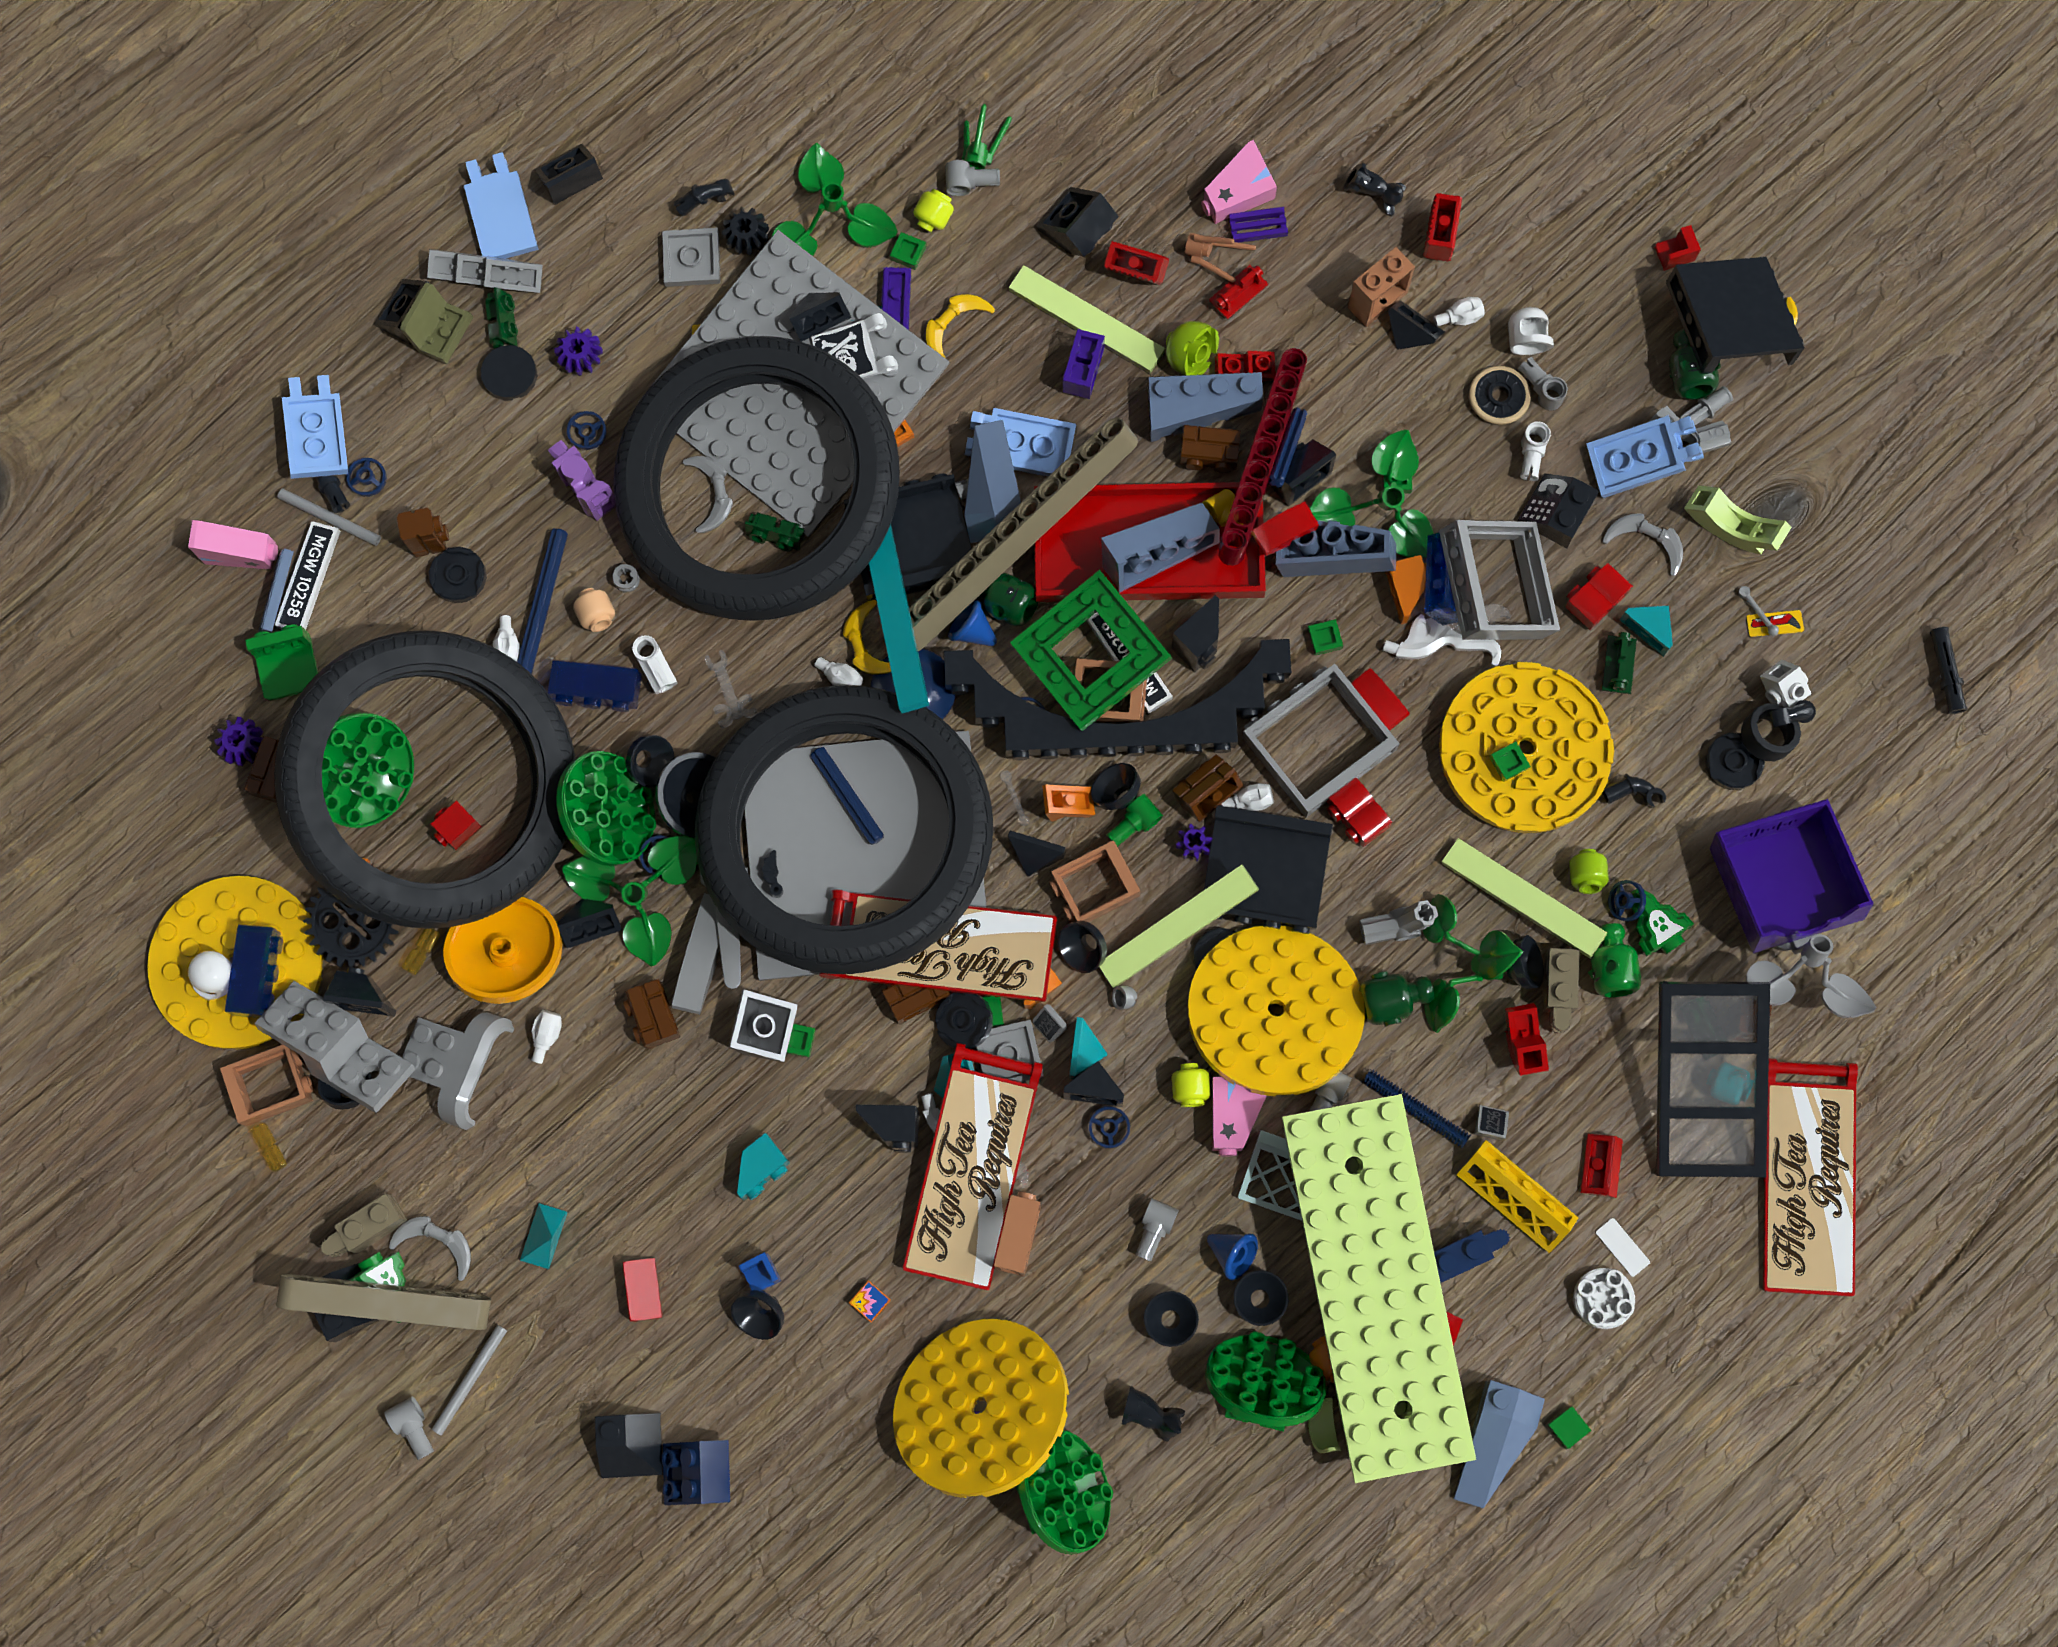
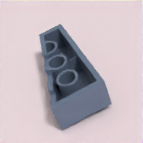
[1148,372,1263,442]
[1101,503,1220,593]
[1276,511,1397,577]

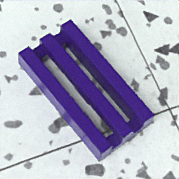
[1229,207,1288,243]

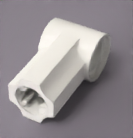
[632,635,678,694]

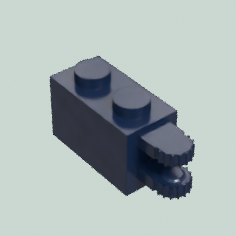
[1434,1229,1510,1283]

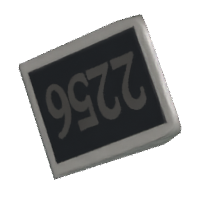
[1033,1004,1067,1043]
[1474,1105,1509,1141]

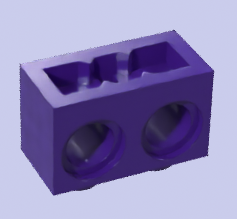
[1063,329,1105,399]

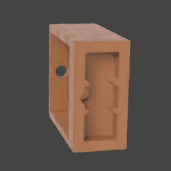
[1348,247,1415,327]
[1071,658,1147,723]
[1049,840,1141,923]
[220,1045,314,1126]
[994,1191,1041,1277]

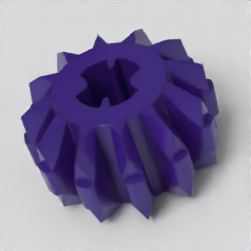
[554,326,603,376]
[214,717,263,766]

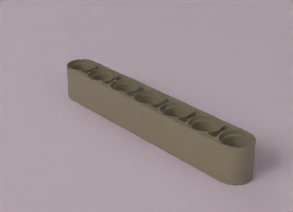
[276,1274,491,1330]

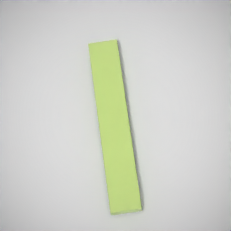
[1009,266,1165,374]
[1442,838,1607,959]
[1100,865,1259,988]

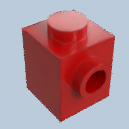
[431,800,482,850]

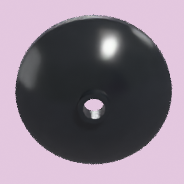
[655,752,716,839]

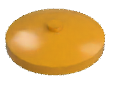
[443,897,562,1004]

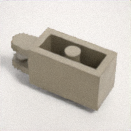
[1542,948,1579,1035]
[320,1193,408,1258]

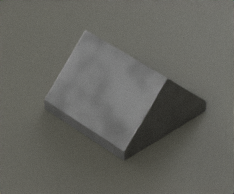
[728,990,798,1062]

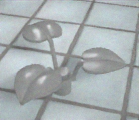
[1746,934,1876,1018]

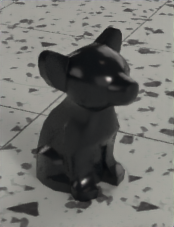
[1343,162,1406,216]
[1121,1386,1185,1442]

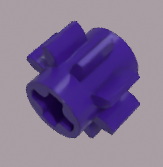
[1176,824,1212,862]

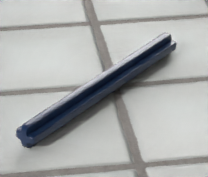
[517,529,568,674]

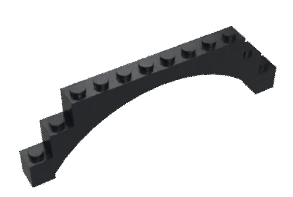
[944,639,1292,761]

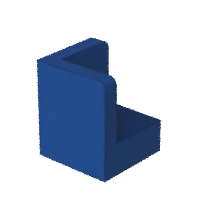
[738,1252,782,1291]

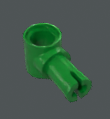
[1106,794,1164,847]

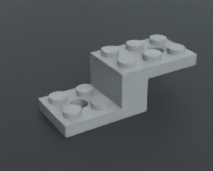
[255,981,415,1113]

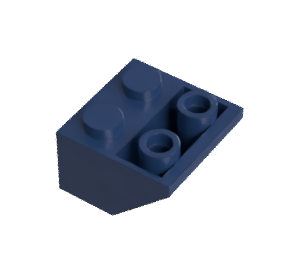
[662,1440,730,1505]

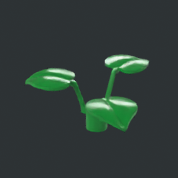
[771,143,898,256]
[1309,430,1435,558]
[563,836,697,966]
[1423,894,1523,1033]

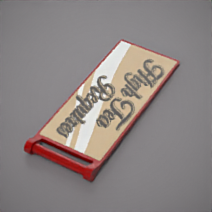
[819,890,1057,1002]
[903,1043,1043,1290]
[1763,1058,1858,1297]

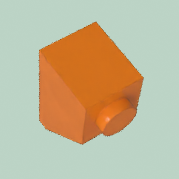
[1385,555,1431,624]

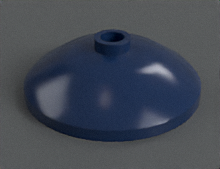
[870,649,956,719]

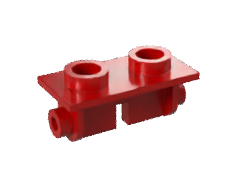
[1209,265,1269,320]

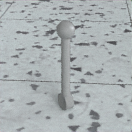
[1738,586,1779,636]

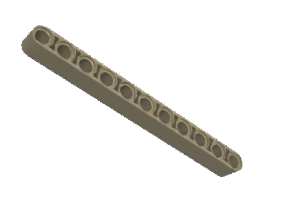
[909,417,1138,651]

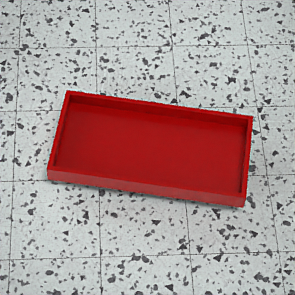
[1034,482,1266,602]

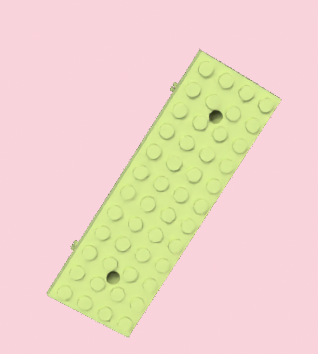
[1281,1094,1476,1483]

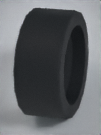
[1741,703,1801,762]

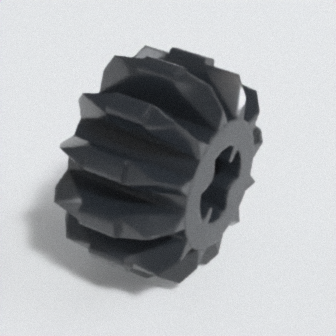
[722,207,769,256]

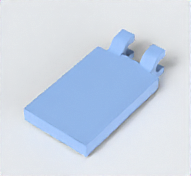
[464,152,539,259]
[282,375,348,479]
[965,408,1076,477]
[1586,415,1704,498]

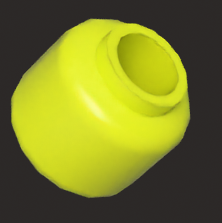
[913,189,954,233]
[1171,1063,1211,1107]

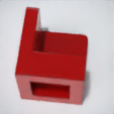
[1655,225,1701,271]

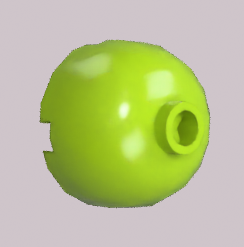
[1166,321,1219,376]

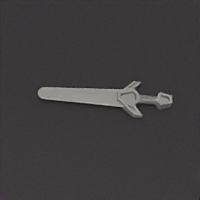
[700,868,748,989]

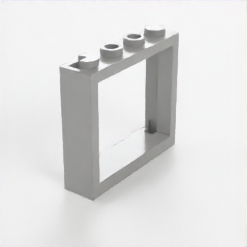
[1439,520,1560,640]
[1242,664,1400,818]

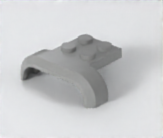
[402,1012,514,1130]

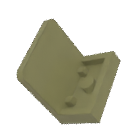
[400,283,474,364]

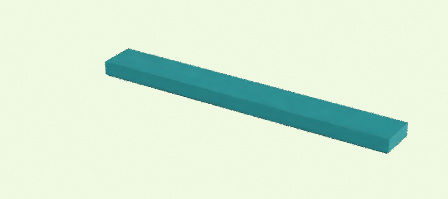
[869,525,930,714]

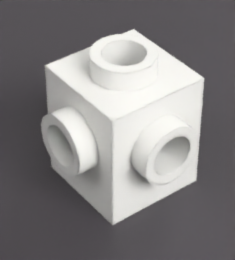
[1760,660,1811,708]

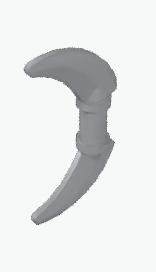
[683,456,733,533]
[1603,514,1683,576]
[389,1216,471,1281]

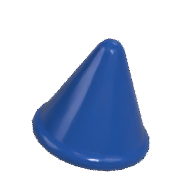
[948,601,997,646]
[1207,1233,1258,1280]

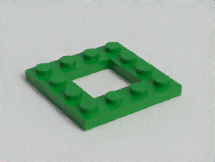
[1010,570,1172,731]

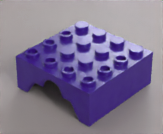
[1710,799,1874,953]

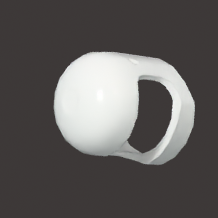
[1508,307,1554,355]
[188,951,237,1000]

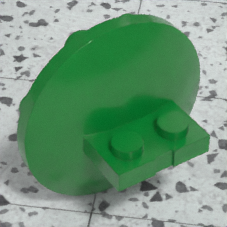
[322,712,414,828]
[557,751,656,866]
[1205,1332,1327,1432]
[1016,1430,1113,1555]

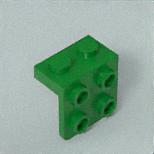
[245,624,318,701]

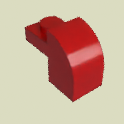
[1505,1003,1549,1076]

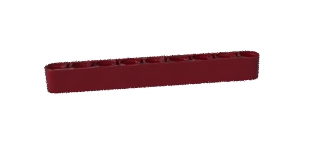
[1218,348,1307,566]

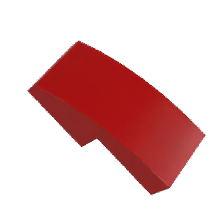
[1214,350,1276,382]
[1252,501,1319,556]
[1351,668,1410,731]

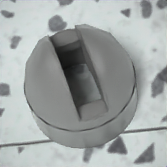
[1112,986,1137,1010]

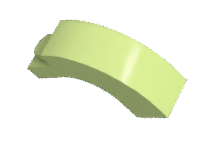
[1684,485,1791,554]

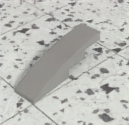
[427,249,543,293]
[672,893,720,1015]

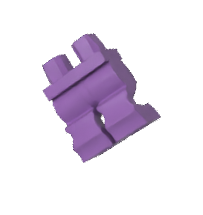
[548,440,615,521]

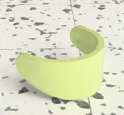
[1308,1398,1341,1453]

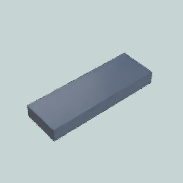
[258,549,294,633]

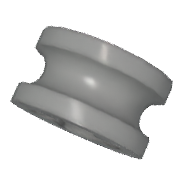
[612,564,640,592]

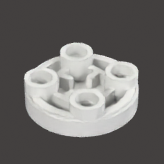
[1573,1268,1635,1329]

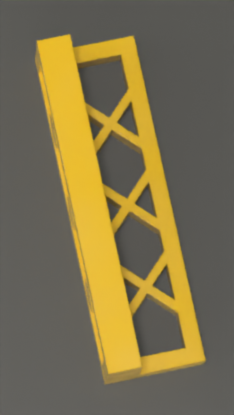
[1457,1140,1579,1253]

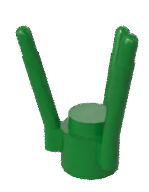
[962,104,1012,169]

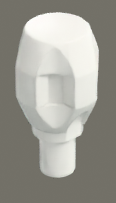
[1433,297,1485,327]
[493,615,520,662]
[815,657,863,686]
[1222,783,1274,811]
[531,1010,562,1064]

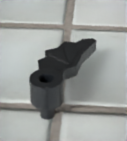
[761,850,784,898]

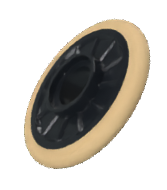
[1469,366,1531,425]

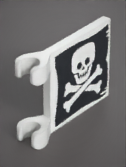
[811,313,898,379]

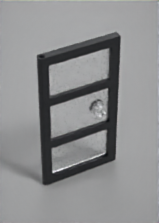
[1656,981,1770,1177]

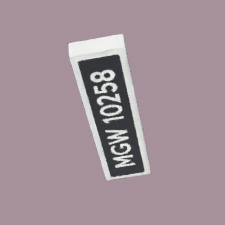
[275,521,341,630]
[1087,612,1173,714]

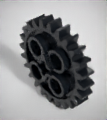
[303,887,400,968]

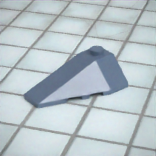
[964,420,1021,543]
[1453,1380,1545,1508]

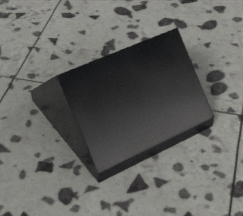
[534,144,603,205]
[374,279,429,345]
[1064,1061,1124,1107]

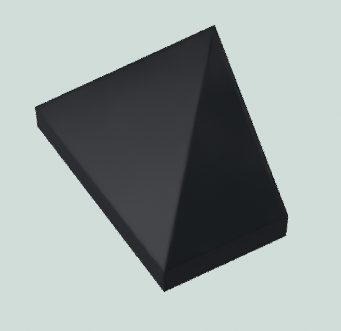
[789,292,852,342]
[1388,300,1445,350]
[1008,830,1066,877]
[557,898,622,949]

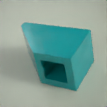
[737,1133,790,1200]

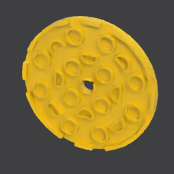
[1439,662,1614,833]
[147,876,324,1050]
[1187,926,1365,1097]
[893,1319,1069,1498]

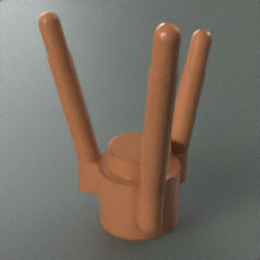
[1185,233,1256,283]

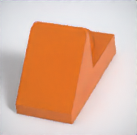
[1042,784,1095,821]

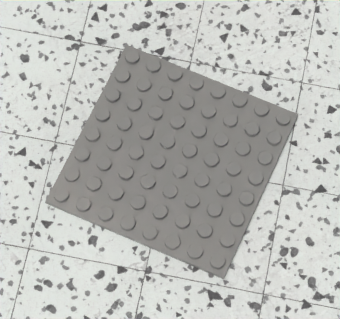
[638,230,950,537]
[745,731,987,981]

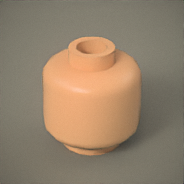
[573,588,615,632]

